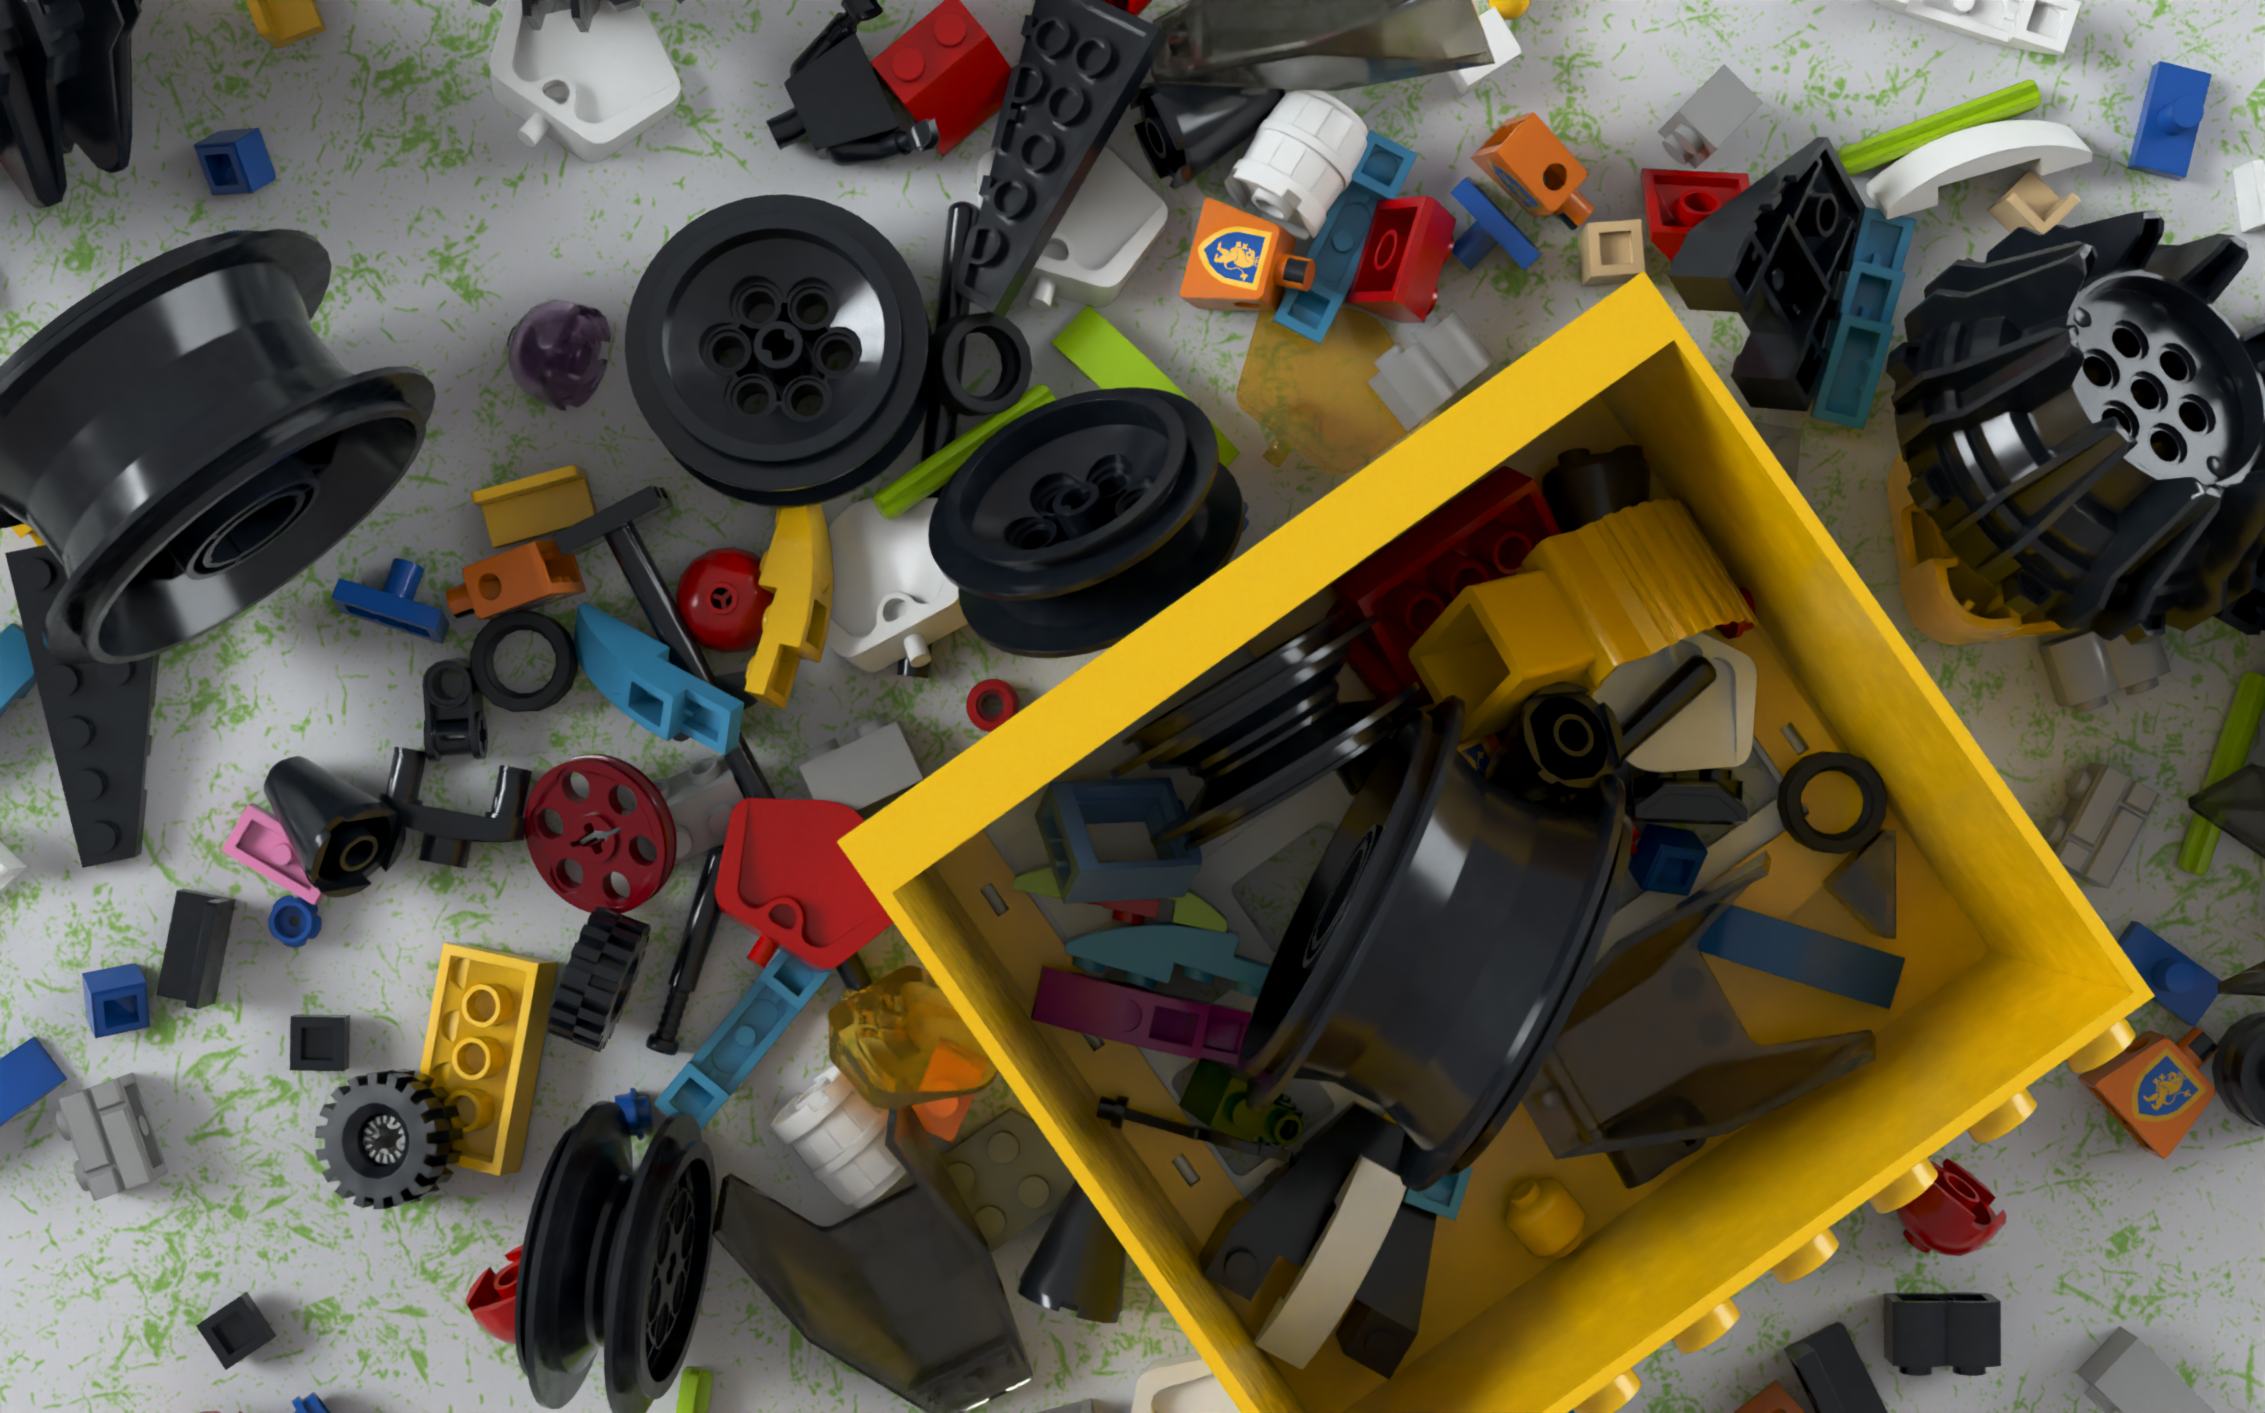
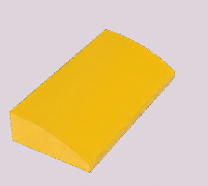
[419,942,558,1176]

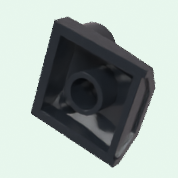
[1632,769,1748,826]

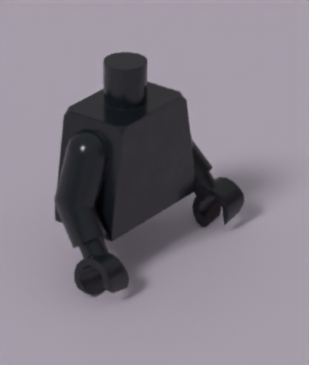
[766,0,940,166]

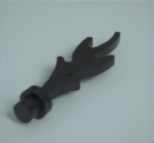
[1096,1095,1294,1163]

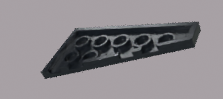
[953,0,1169,319]
[5,545,159,868]

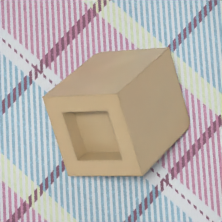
[1987,169,2081,234]
[1578,219,1646,286]

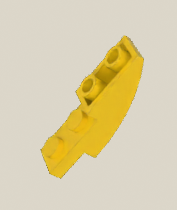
[744,504,834,710]

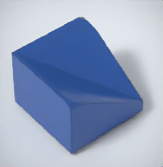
[194,128,276,195]
[1628,823,1708,896]
[82,963,150,1038]

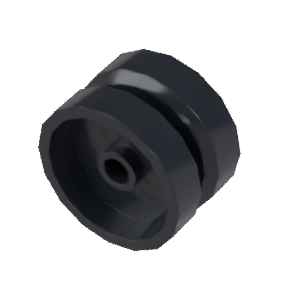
[2212,1012,2265,1129]

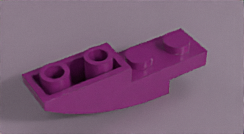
[1031,966,1252,1065]

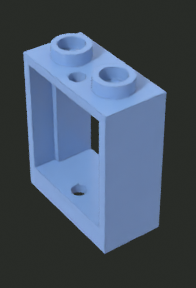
[1034,777,1202,904]

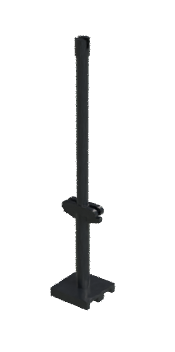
[552,485,916,1074]

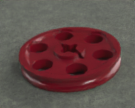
[525,754,677,914]

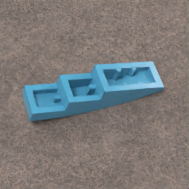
[1810,207,1917,430]

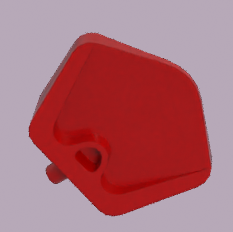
[715,798,894,973]

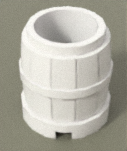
[1224,86,1368,240]
[770,1056,920,1209]

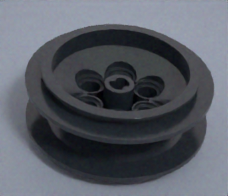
[625,194,933,508]
[928,387,1245,658]
[1109,609,1420,851]
[515,1101,716,1413]

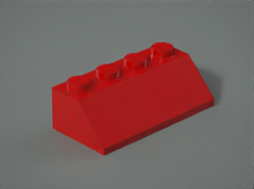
[1331,465,1562,685]

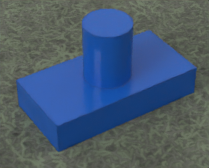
[2127,61,2212,181]
[1450,177,1543,271]
[331,558,450,644]
[2117,921,2225,1027]

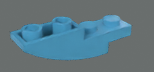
[573,602,744,756]
[1064,921,1270,998]

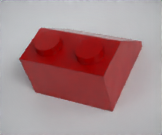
[870,0,1011,157]
[1346,196,1456,323]

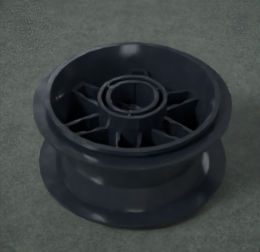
[0,229,436,664]
[1238,694,1632,1192]

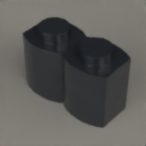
[1884,1292,2001,1376]

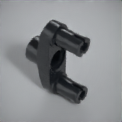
[379,747,532,869]

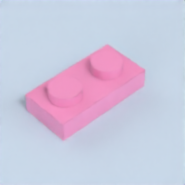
[221,803,324,905]

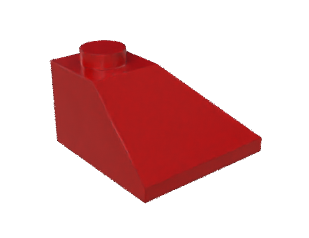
[1640,168,1750,262]

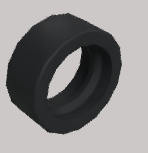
[926,312,1032,416]
[470,611,578,712]
[1777,751,1888,854]

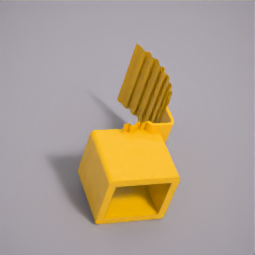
[1408,499,1762,742]

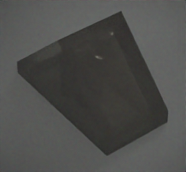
[1822,828,1896,939]

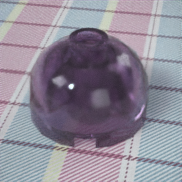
[507,300,610,411]

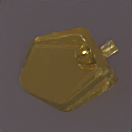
[1236,300,1422,475]
[828,965,999,1109]

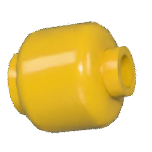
[1505,1177,1586,1259]

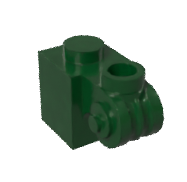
[1178,1058,1304,1146]

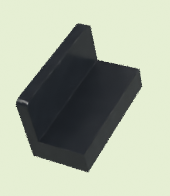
[156,889,236,1010]
[1784,1322,1888,1413]

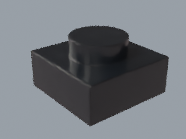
[290,1014,350,1071]
[196,1292,276,1370]

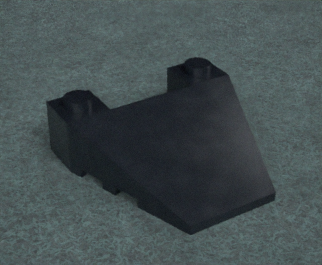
[1667,137,1866,412]
[1198,1100,1437,1380]

